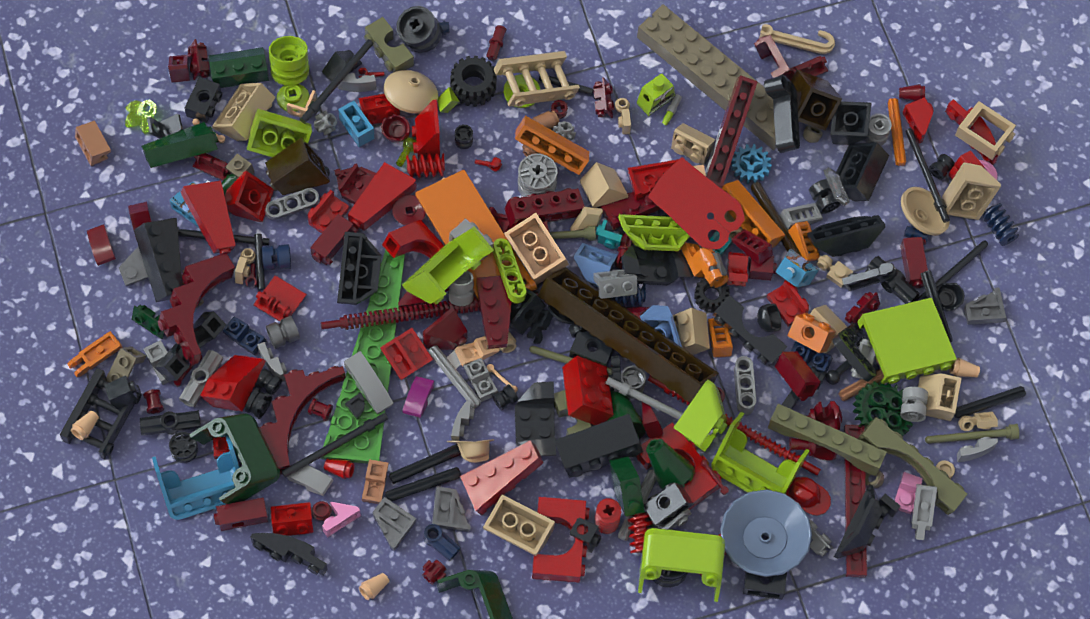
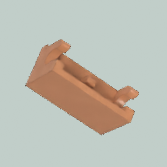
[75,121,111,166]

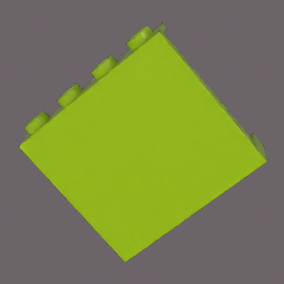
[857,298,957,384]

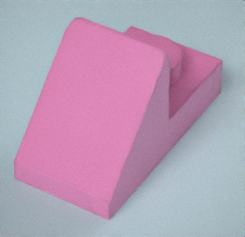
[894,472,922,514]
[322,502,361,538]

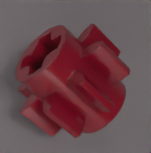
[422,560,447,585]

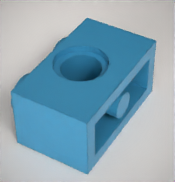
[338,101,375,147]

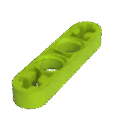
[493,238,526,303]

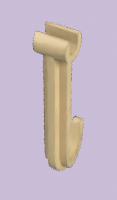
[759,24,835,54]

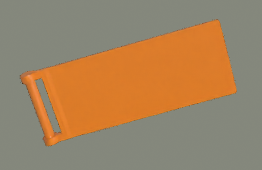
[415,170,537,300]

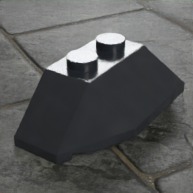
[807,215,886,257]
[337,232,382,305]
[834,484,883,559]

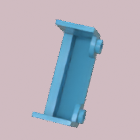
[152,434,239,520]

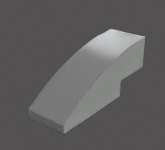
[344,351,394,415]

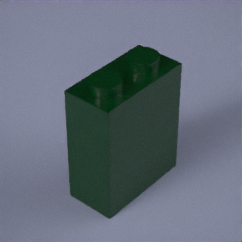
[610,456,645,517]

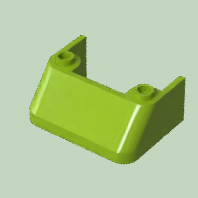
[402,226,494,305]
[674,380,728,452]
[711,412,809,494]
[638,528,725,602]

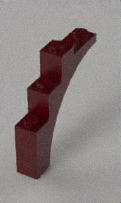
[158,253,235,365]
[259,366,346,474]

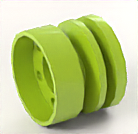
[269,36,309,85]

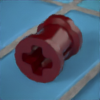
[143,389,164,414]
[308,398,333,421]

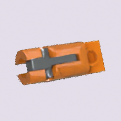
[681,242,729,288]

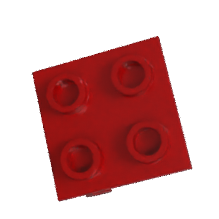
[253,275,307,321]

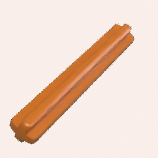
[888,98,906,166]

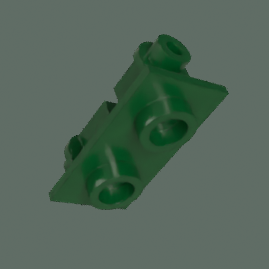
[131,304,164,339]

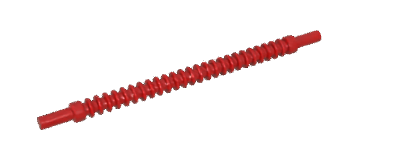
[648,375,821,476]

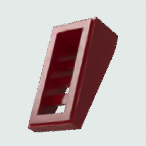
[731,229,773,264]
[642,402,663,438]

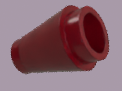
[899,84,925,101]

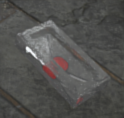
[823,167,850,206]

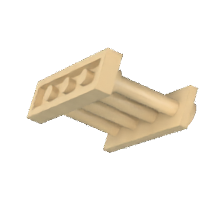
[494,51,580,107]

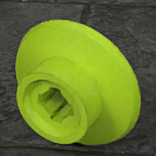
[276,84,310,112]

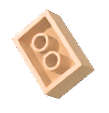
[504,213,569,285]

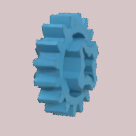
[731,144,772,184]

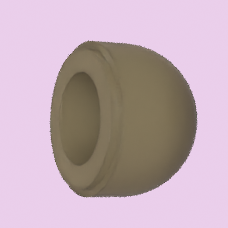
[803,125,823,143]
[865,470,884,488]

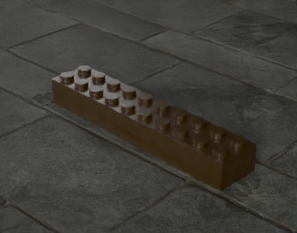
[538,267,719,403]

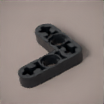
[832,323,877,382]

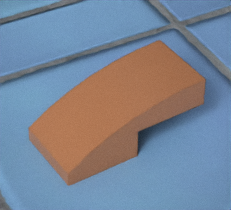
[362,459,389,504]

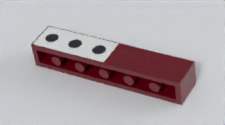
[705,75,758,188]

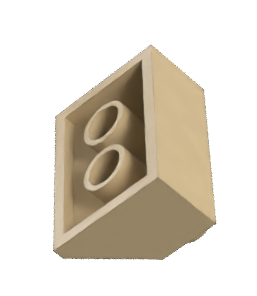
[212,83,276,141]
[942,162,1001,220]
[483,495,555,556]

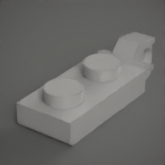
[911,484,937,540]

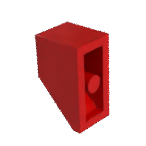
[902,97,934,143]

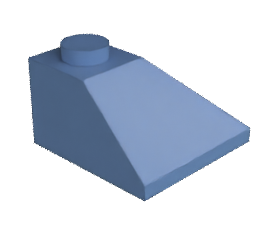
[574,243,618,287]
[640,305,682,347]

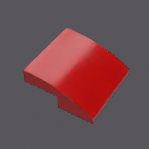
[380,328,433,380]

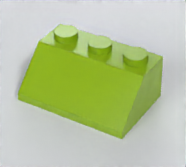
[247,108,312,157]

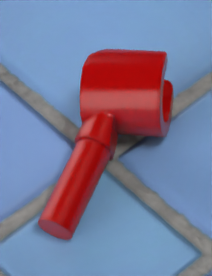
[358,68,384,78]
[475,157,502,172]

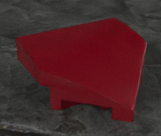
[334,163,376,204]

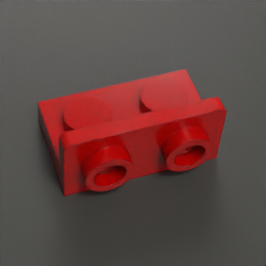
[359,94,400,124]
[307,190,350,233]
[767,280,809,327]
[271,502,313,536]

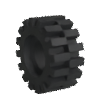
[694,277,730,313]

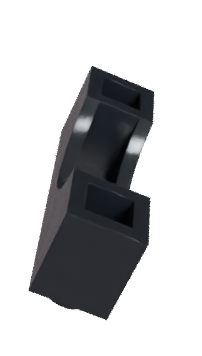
[713,295,787,366]
[155,311,226,381]

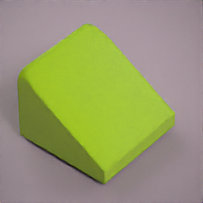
[437,87,460,113]

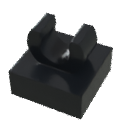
[879,493,900,518]

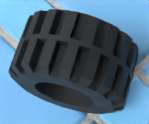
[450,56,497,107]

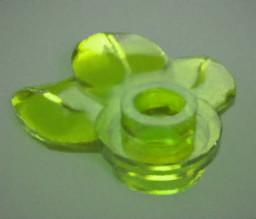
[125,100,157,134]

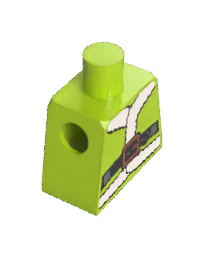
[637,74,675,116]

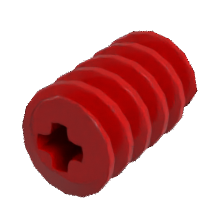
[406,153,445,178]
[594,498,621,534]
[627,512,653,553]

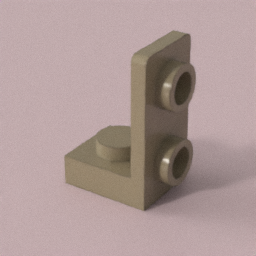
[106,346,146,382]

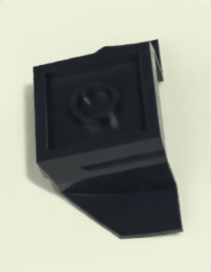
[621,245,694,286]
[515,381,556,457]

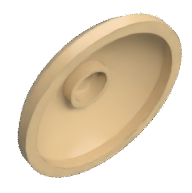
[384,70,438,114]
[901,187,950,236]

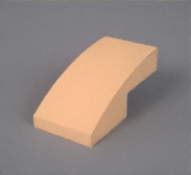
[454,336,500,367]

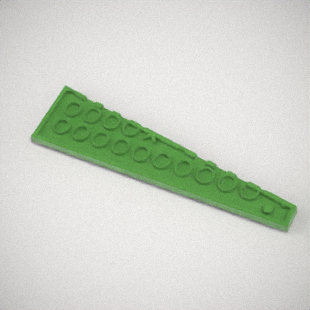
[320,250,405,463]

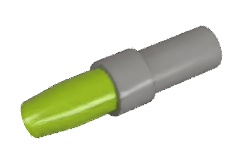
[662,94,682,125]

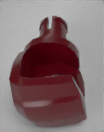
[806,401,843,430]
[789,438,838,461]

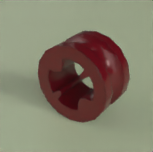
[551,100,568,119]

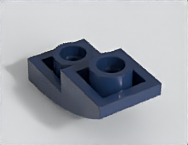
[222,316,266,355]
[791,342,833,373]

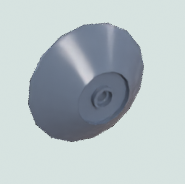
[720,490,812,577]

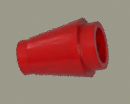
[324,459,355,479]

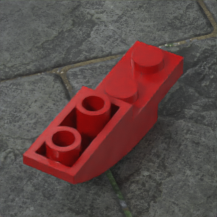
[945,99,998,165]

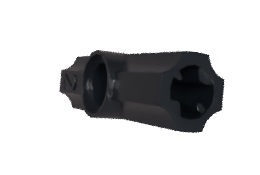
[867,255,920,304]
[140,410,201,436]

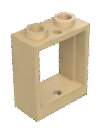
[955,101,1016,160]

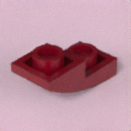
[87,224,116,266]

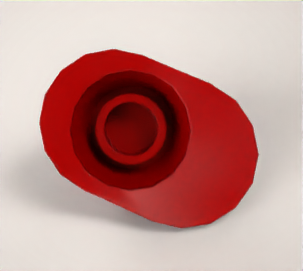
[786,477,831,515]

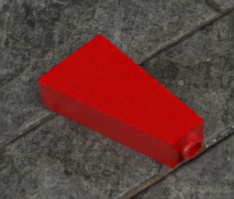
[348,162,417,231]
[181,180,236,254]

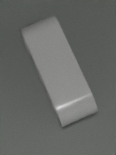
[265,188,319,220]
[734,356,756,415]

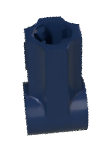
[423,524,461,561]

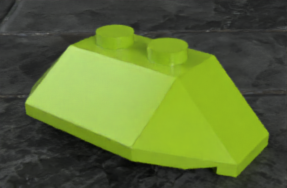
[618,214,690,251]

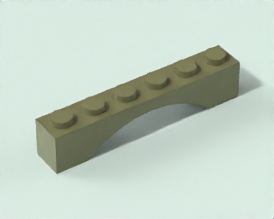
[768,404,887,476]
[857,417,967,515]

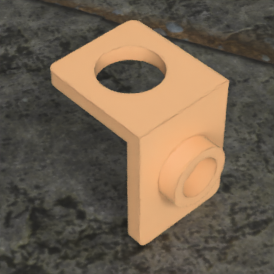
[287,90,316,118]

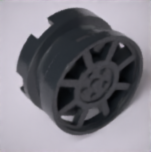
[245,388,272,419]
[169,432,198,463]

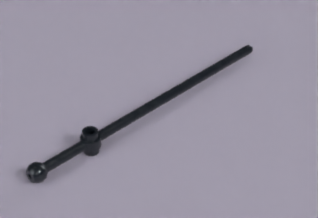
[825,240,988,385]

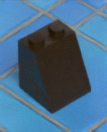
[791,70,842,131]
[265,137,330,195]

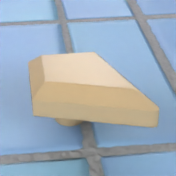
[570,207,603,231]

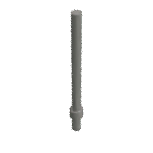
[605,377,714,435]

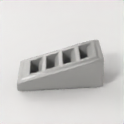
[779,203,823,230]

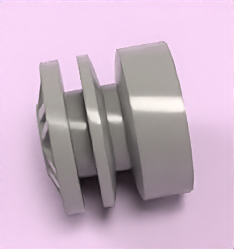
[518,153,558,197]

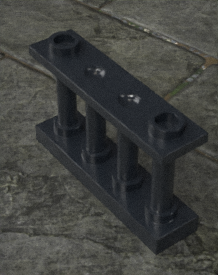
[60,368,142,460]

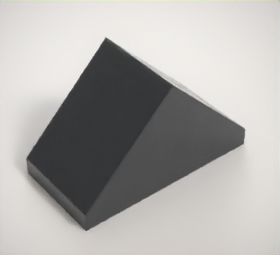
[322,50,362,82]

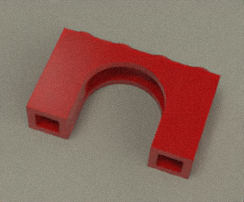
[382,219,449,292]
[635,422,722,510]
[532,497,590,583]

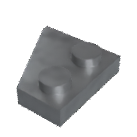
[119,247,148,286]
[373,497,417,551]

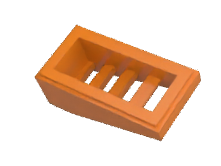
[788,221,820,261]
[708,318,733,357]

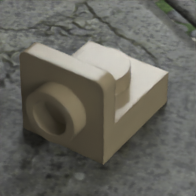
[226,154,255,178]

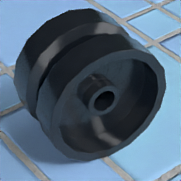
[396,6,442,53]

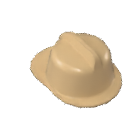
[447,439,494,463]

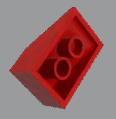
[412,99,440,160]
[200,355,266,412]

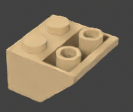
[671,123,716,165]
[672,308,710,355]
[918,373,962,421]

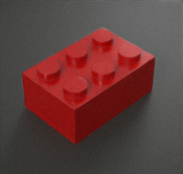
[562,356,613,425]

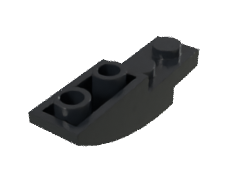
[250,533,328,576]

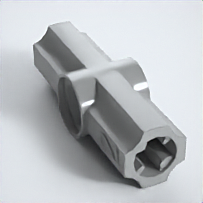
[179,350,223,407]

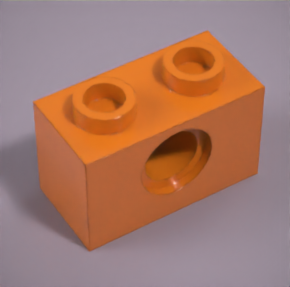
[787,313,836,353]

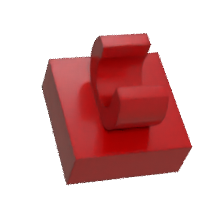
[213,437,234,459]

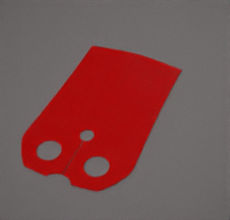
[648,157,745,249]

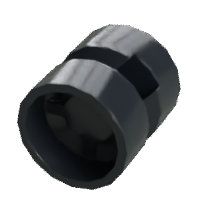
[809,179,842,214]

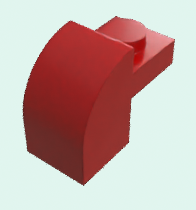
[727,252,749,286]

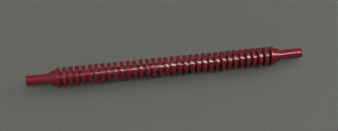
[320,291,539,330]

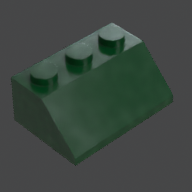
[209,47,269,88]

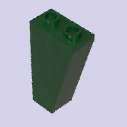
[141,122,219,168]

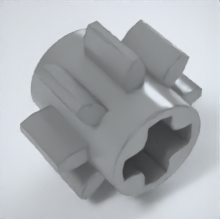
[314,110,337,135]
[553,121,576,141]

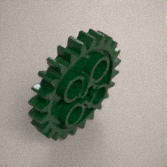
[853,381,913,437]

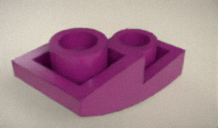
[402,376,434,418]

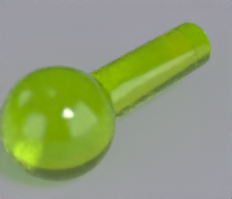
[396,138,416,167]

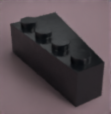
[133,217,183,302]

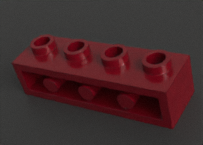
[504,188,585,228]

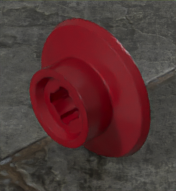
[392,195,426,225]

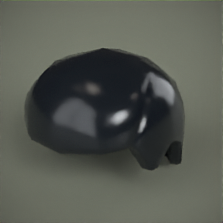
[937,283,965,311]
[757,303,781,332]

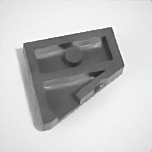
[964,287,1006,325]
[432,486,471,532]

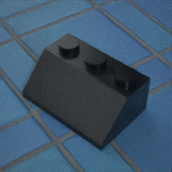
[832,142,890,202]

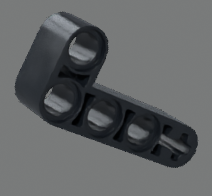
[764,75,800,153]

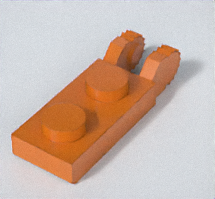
[67,331,123,378]

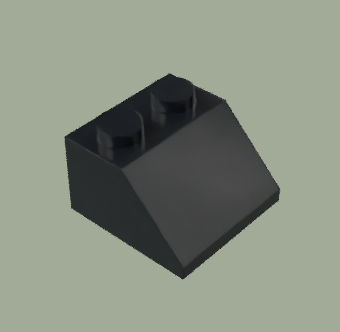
[830,101,872,145]

